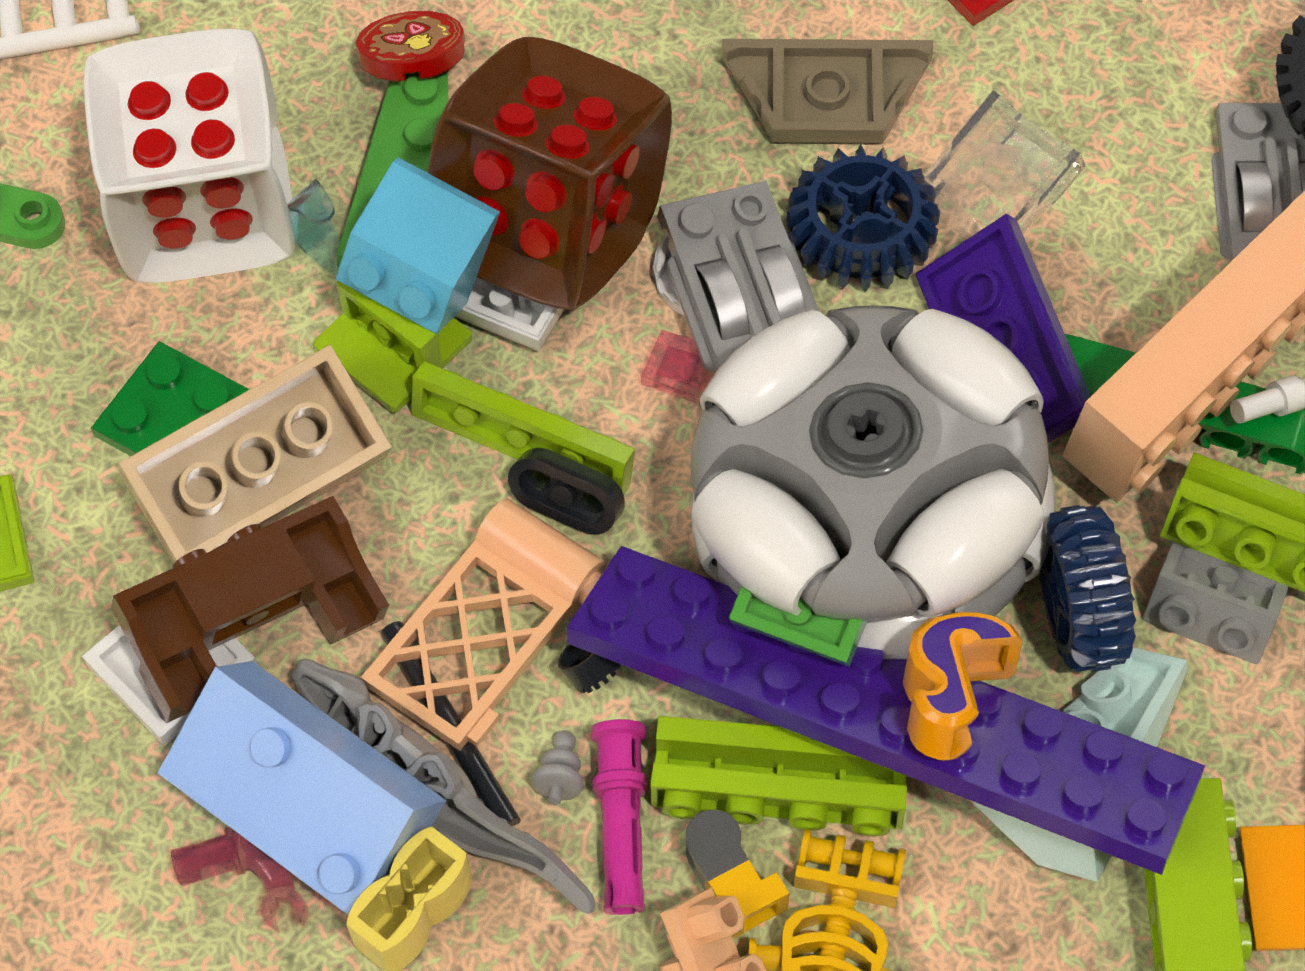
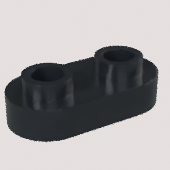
[508,448,625,535]

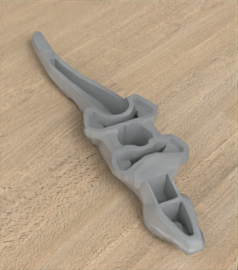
[292,659,595,914]

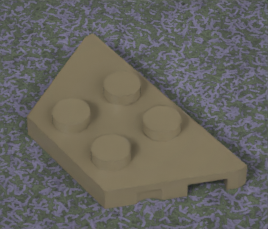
[722,39,933,143]

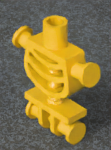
[749,828,906,971]

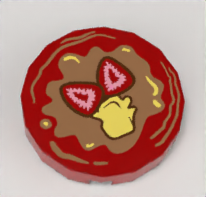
[355,11,465,82]

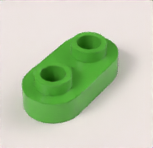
[0,183,65,249]

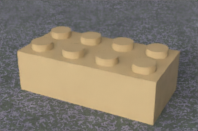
[119,344,392,564]

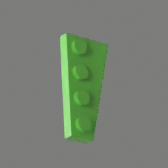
[337,71,448,267]

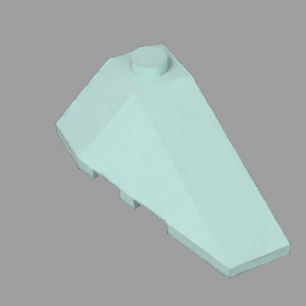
[973,647,1188,882]

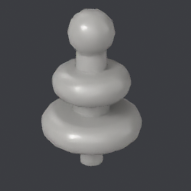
[532,730,584,805]

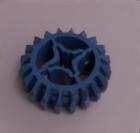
[786,144,940,292]
[1038,505,1136,672]

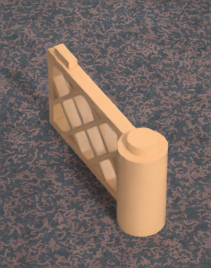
[361,499,607,751]

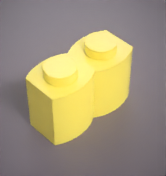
[346,826,472,971]

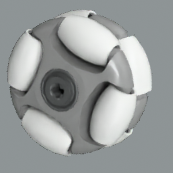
[691,305,1056,659]

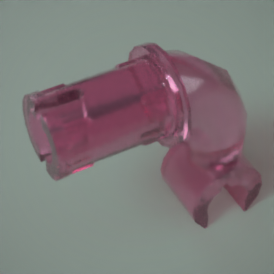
[171,826,309,934]

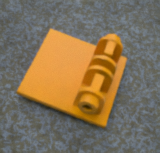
[1239,825,1305,951]

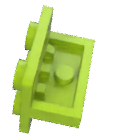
[313,281,472,413]

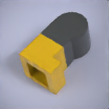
[686,810,790,939]

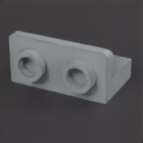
[1143,542,1289,664]

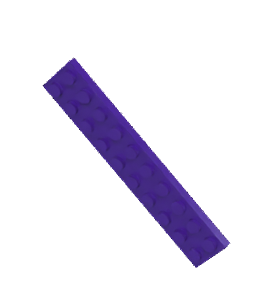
[566,546,1205,875]

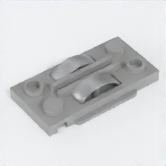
[1212,103,1305,262]
[657,181,820,373]

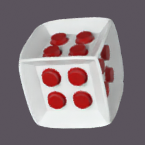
[83,29,296,283]

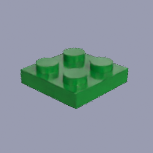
[91,341,250,456]

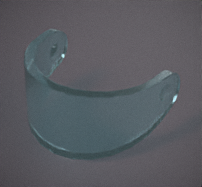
[287,178,341,276]

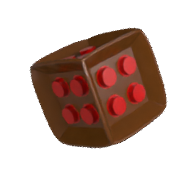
[428,37,672,310]

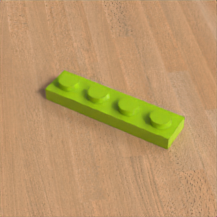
[411,361,635,495]

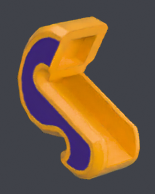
[903,612,1023,760]

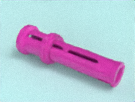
[591,719,649,915]

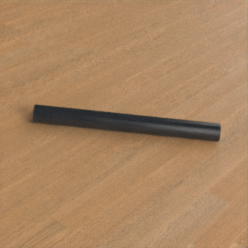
[381,621,521,826]

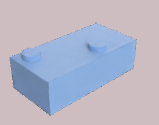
[158,661,446,915]

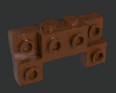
[111,496,389,723]

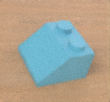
[336,157,500,334]

